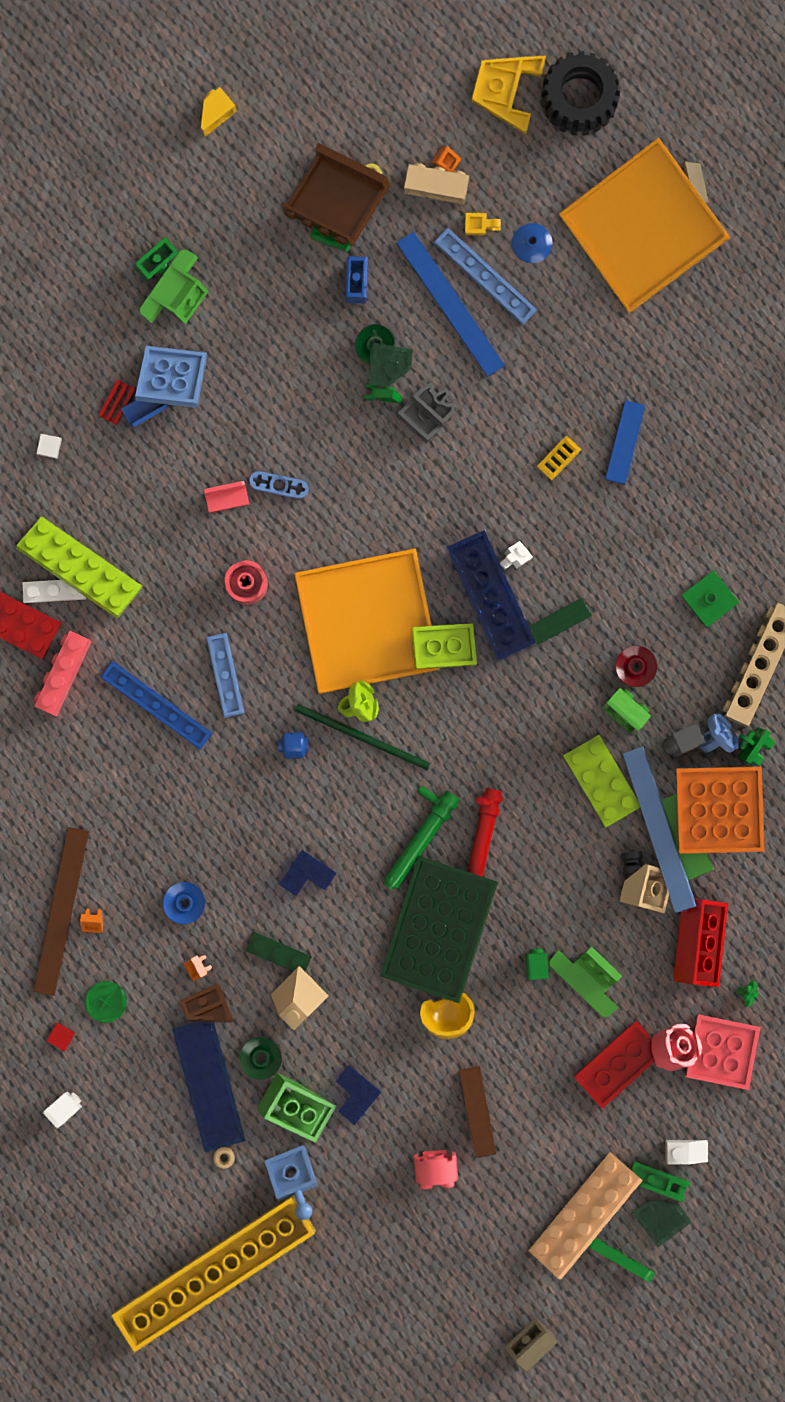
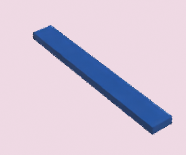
[397,232,505,377]

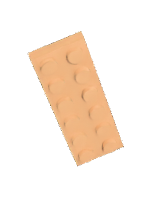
[529,1152,642,1280]

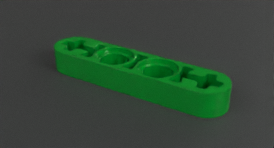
[588,1237,655,1282]

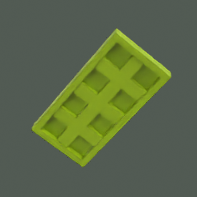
[563,735,640,828]

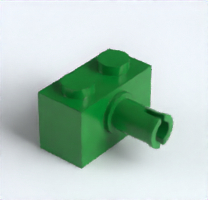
[132,237,179,282]

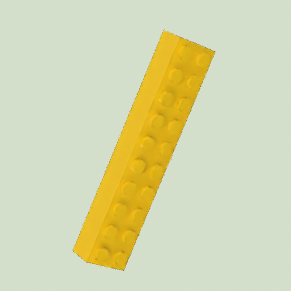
[111,1196,316,1352]

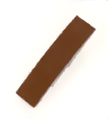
[459,1066,496,1158]

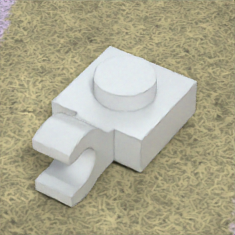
[500,541,532,570]

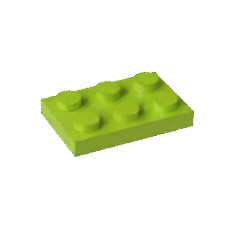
[411,623,477,670]

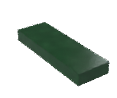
[527,598,592,646]

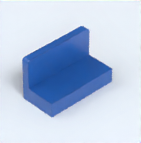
[120,400,168,427]

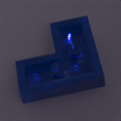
[279,850,337,896]
[335,1065,381,1125]

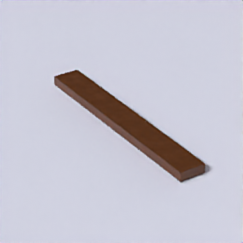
[33,827,89,996]

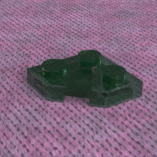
[367,343,413,387]
[632,1200,692,1248]

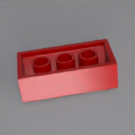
[673,899,728,987]

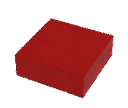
[47,1022,75,1052]

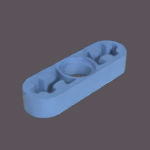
[249,471,309,499]

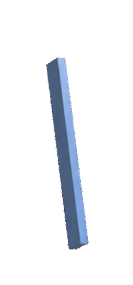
[623,747,696,913]

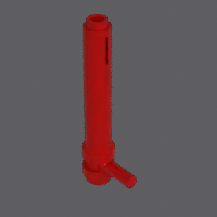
[467,788,503,877]

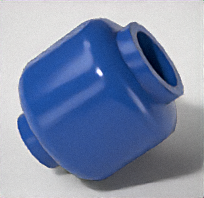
[278,732,309,759]

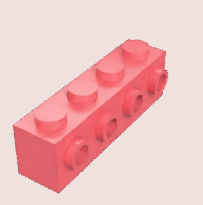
[34,631,92,717]

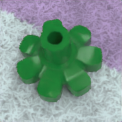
[737,980,758,1007]

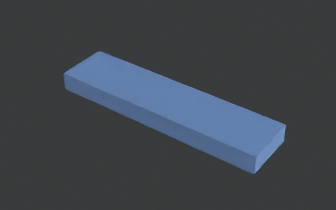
[206,633,245,718]

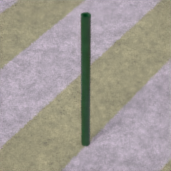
[295,704,431,771]

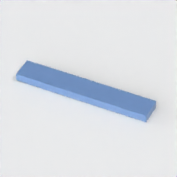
[434,228,537,325]

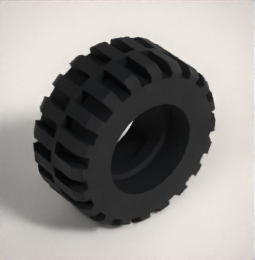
[541,51,620,136]

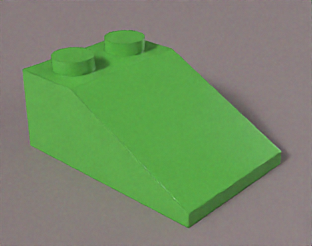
[602,688,651,736]
[257,1073,336,1143]

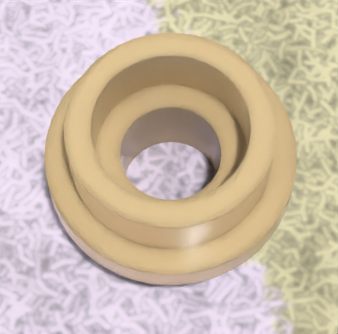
[213,1147,235,1169]

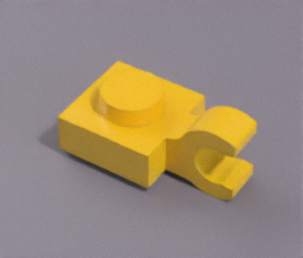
[465,213,501,236]

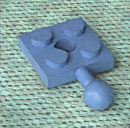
[265,1145,318,1220]

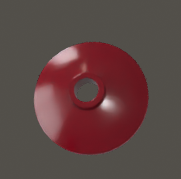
[616,646,657,687]

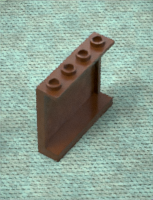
[280,143,390,247]

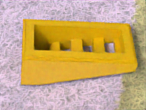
[537,435,581,481]

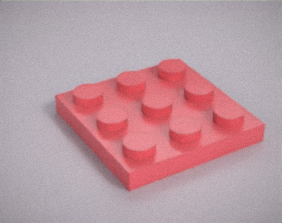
[685,1014,761,1090]

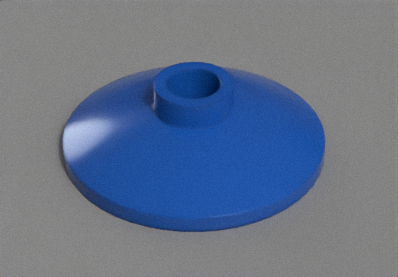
[512,223,552,263]
[163,882,205,924]

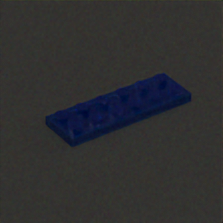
[172,1022,246,1152]

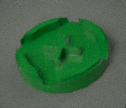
[85,981,127,1023]

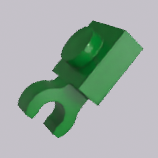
[364,384,402,404]

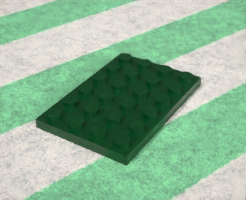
[380,856,498,1003]

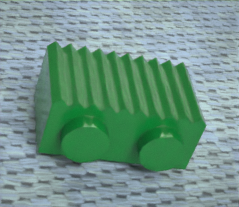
[525,948,550,980]

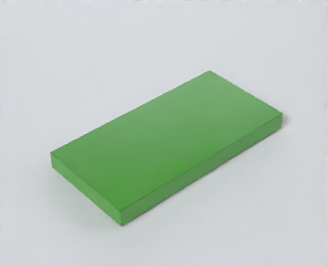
[662,794,715,881]

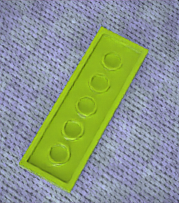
[16,516,142,619]

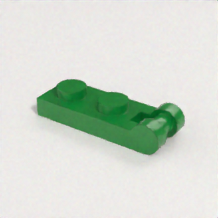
[631,1161,690,1202]

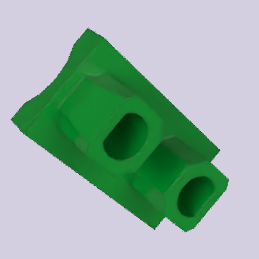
[737,727,775,767]

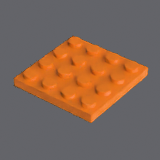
[676,767,765,853]

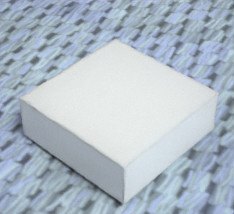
[36,434,62,459]

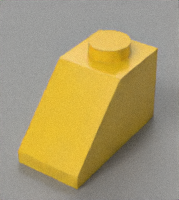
[201,87,237,137]

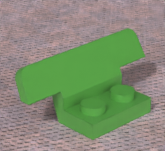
[140,250,209,324]
[549,947,622,1017]

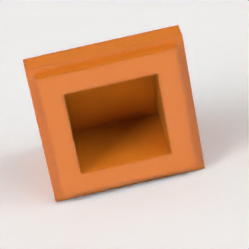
[431,146,462,172]

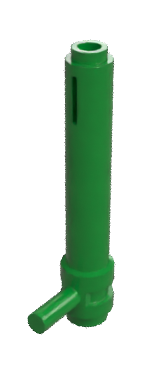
[383,786,460,891]

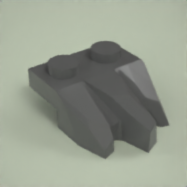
[397,382,455,444]

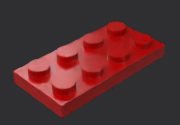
[0,592,62,660]
[573,1020,655,1109]

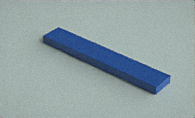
[100,661,213,750]

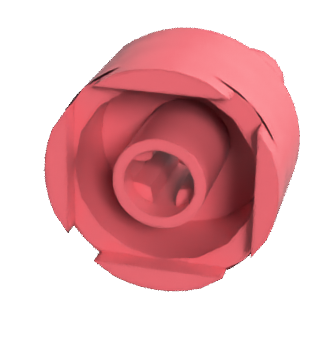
[225,560,268,605]
[651,1024,702,1071]
[414,1150,458,1189]

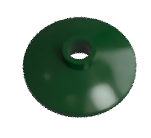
[355,324,394,365]
[240,1037,282,1080]

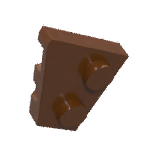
[180,983,234,1023]

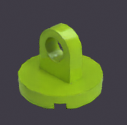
[338,681,379,722]

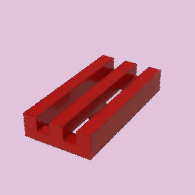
[98,379,136,426]

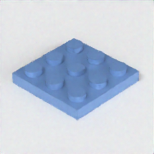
[135,346,207,408]

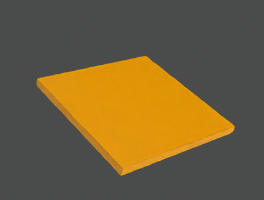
[559,137,731,313]
[294,548,441,694]

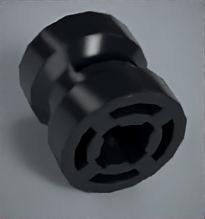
[621,851,643,874]

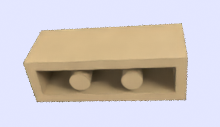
[404,163,469,205]

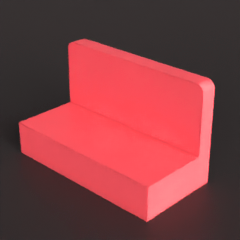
[203,481,250,513]

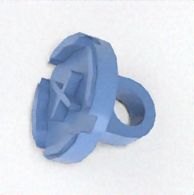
[698,713,739,753]

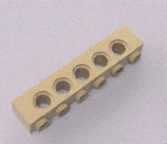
[722,603,785,727]

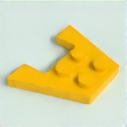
[472,56,546,135]

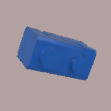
[345,256,368,304]

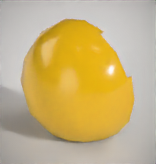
[420,993,475,1040]

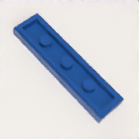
[605,400,645,485]

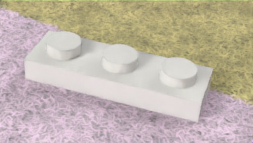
[22,580,86,603]

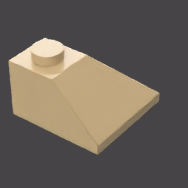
[619,864,669,913]
[271,966,328,1030]

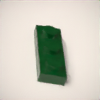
[246,932,312,972]

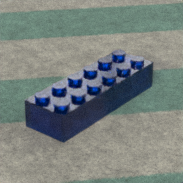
[446,530,536,663]

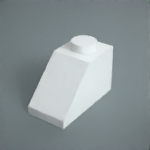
[43,1092,82,1128]
[665,1140,708,1164]

